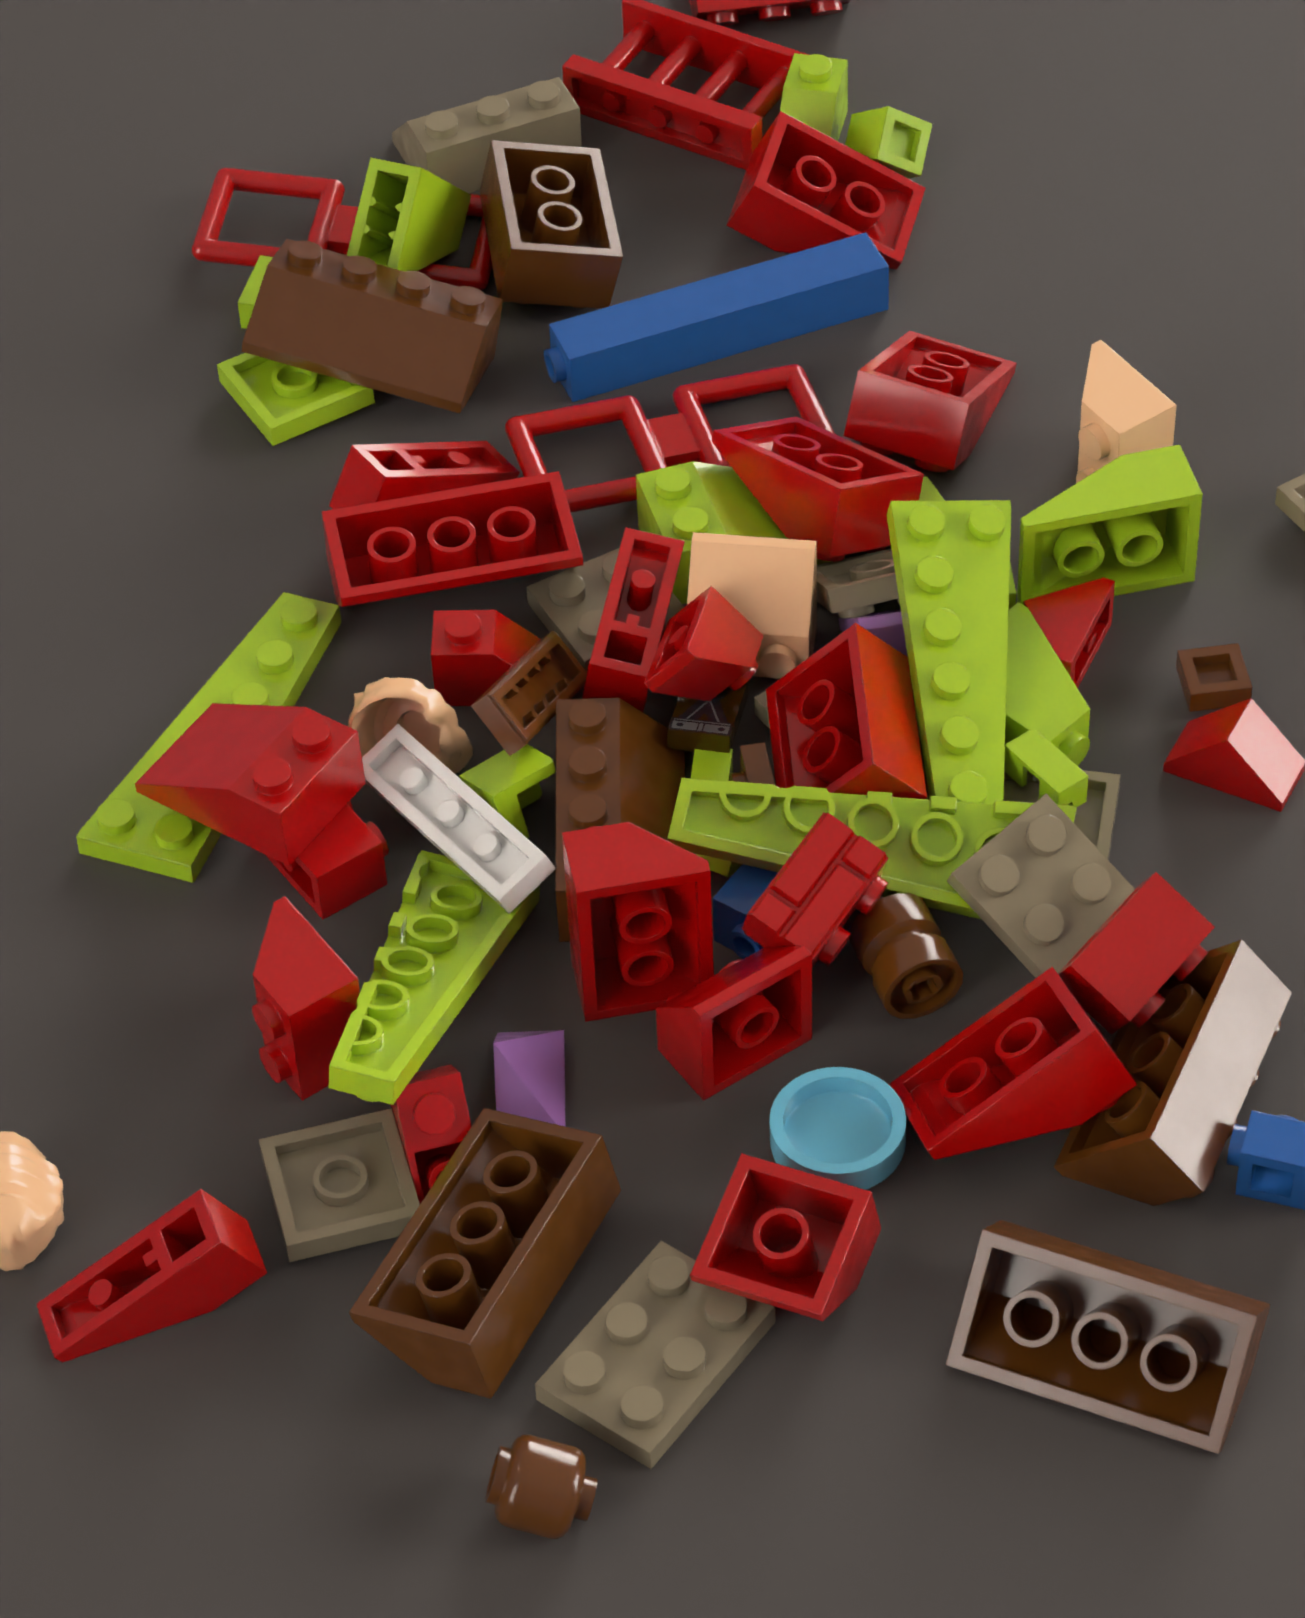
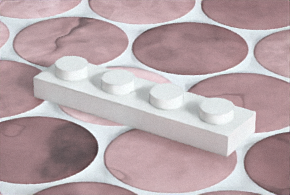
[362,724,556,914]

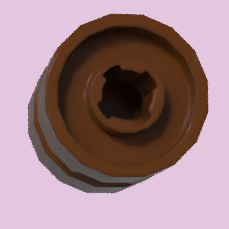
[849,893,963,1019]

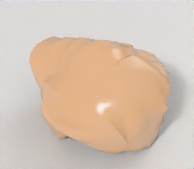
[348,677,473,774]
[0,1131,64,1271]

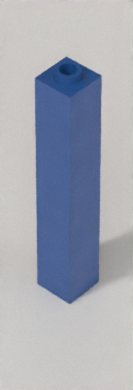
[544,232,889,402]

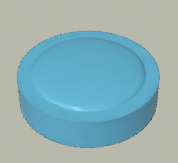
[769,1067,906,1189]

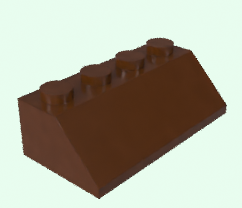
[241,239,503,414]
[556,698,685,942]
[1054,939,1292,1206]
[349,1108,621,1399]
[946,1220,1271,1454]

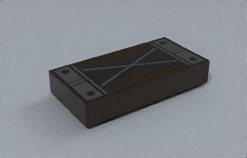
[667,678,751,753]

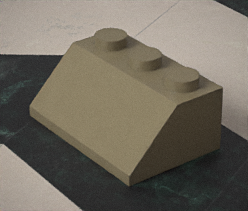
[392,77,582,193]

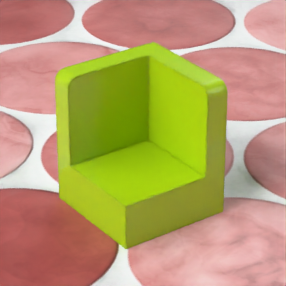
[845,106,932,179]
[459,744,556,838]

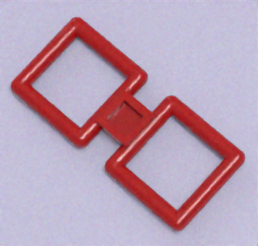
[192,168,493,291]
[505,364,835,513]

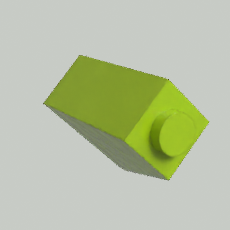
[347,157,471,272]
[1005,602,1090,766]

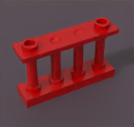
[562,0,809,170]

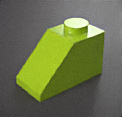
[780,53,848,141]

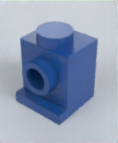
[1227,1110,1305,1210]

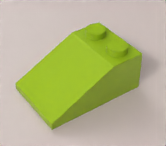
[1017,445,1203,604]
[636,461,845,604]

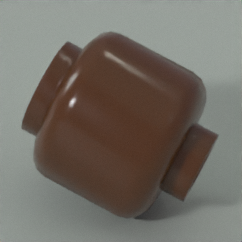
[485,1434,598,1539]

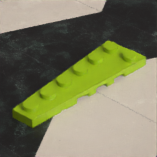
[886,500,1011,804]
[76,592,341,883]
[667,778,1077,919]
[328,850,540,1105]

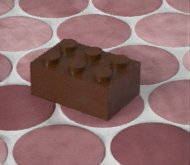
[479,140,623,308]

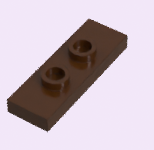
[471,631,587,756]

